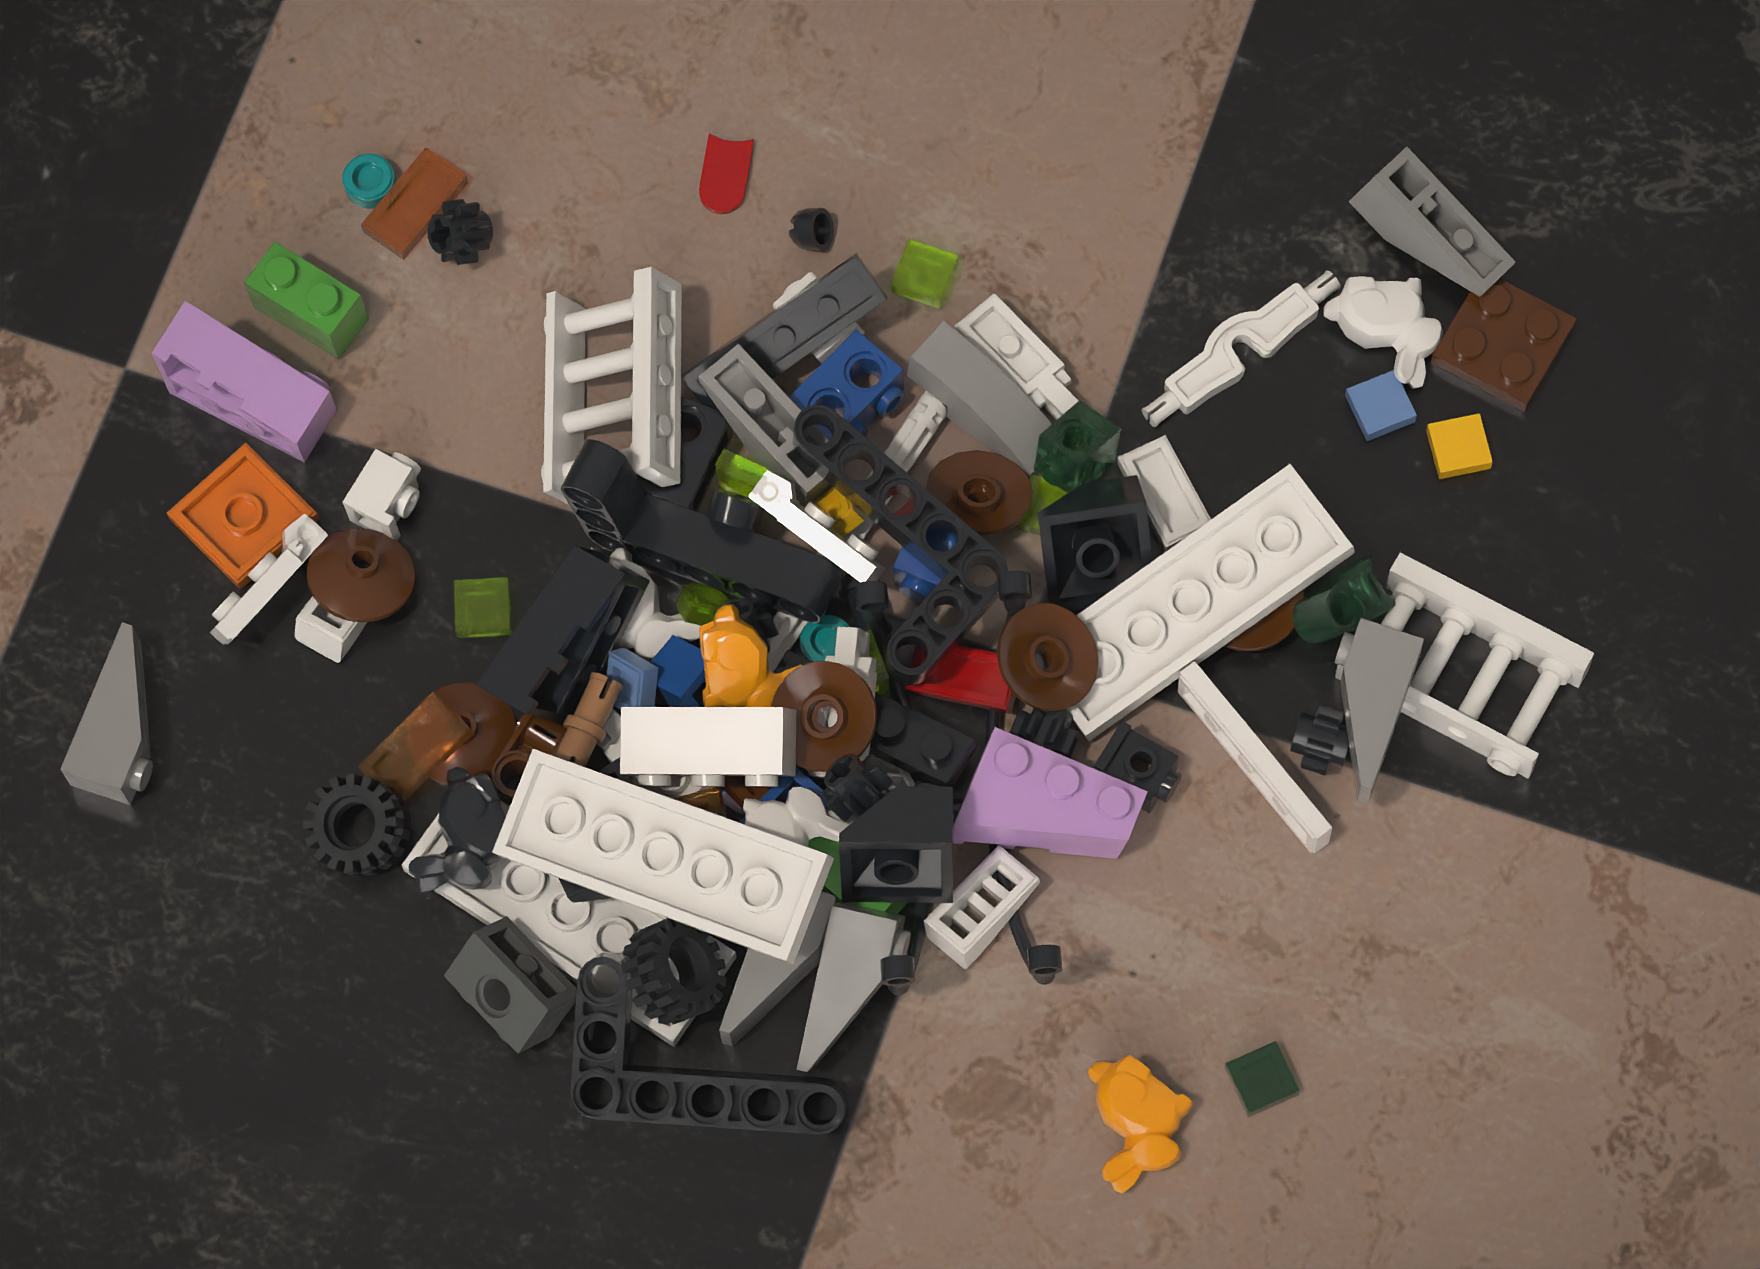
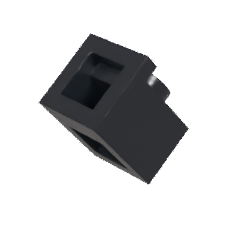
[1094,721,1182,814]

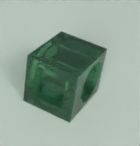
[1034,400,1121,493]

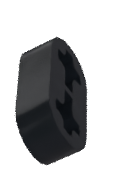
[705,489,765,531]

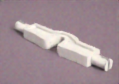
[1141,270,1341,427]

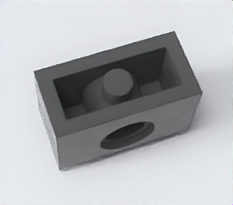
[444,916,577,1054]

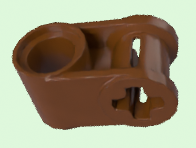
[492,714,567,806]

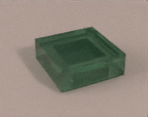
[1225,1041,1300,1117]

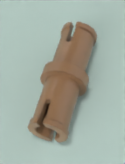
[555,672,624,767]

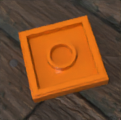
[167,443,320,590]

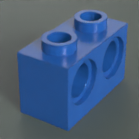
[789,330,904,441]

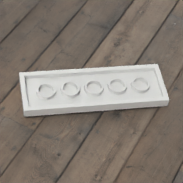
[1035,464,1355,741]
[492,749,834,964]
[402,800,737,1047]

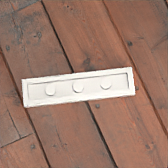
[1178,661,1332,854]

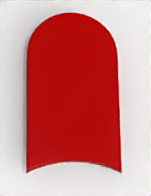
[699,133,754,214]

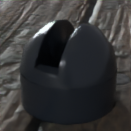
[789,208,834,250]

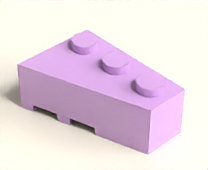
[152,301,337,463]
[953,727,1148,859]

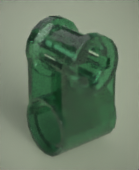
[1293,555,1396,644]

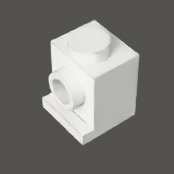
[343,449,421,541]

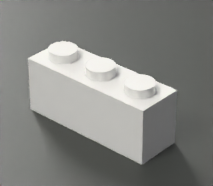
[620,707,796,787]

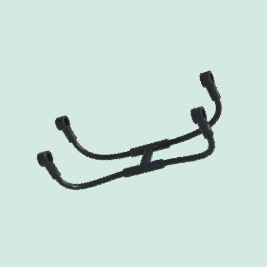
[854,571,1063,995]

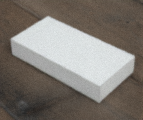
[1117,435,1211,552]

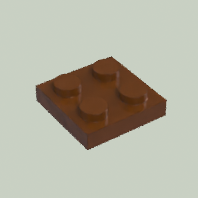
[1431,278,1577,412]

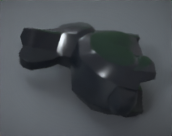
[408,767,506,893]

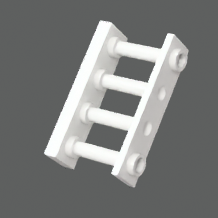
[541,266,682,505]
[1335,553,1594,779]

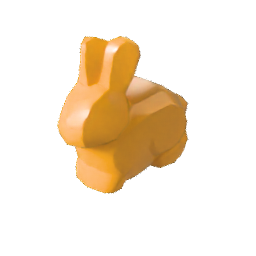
[699,604,802,707]
[1087,1055,1193,1194]

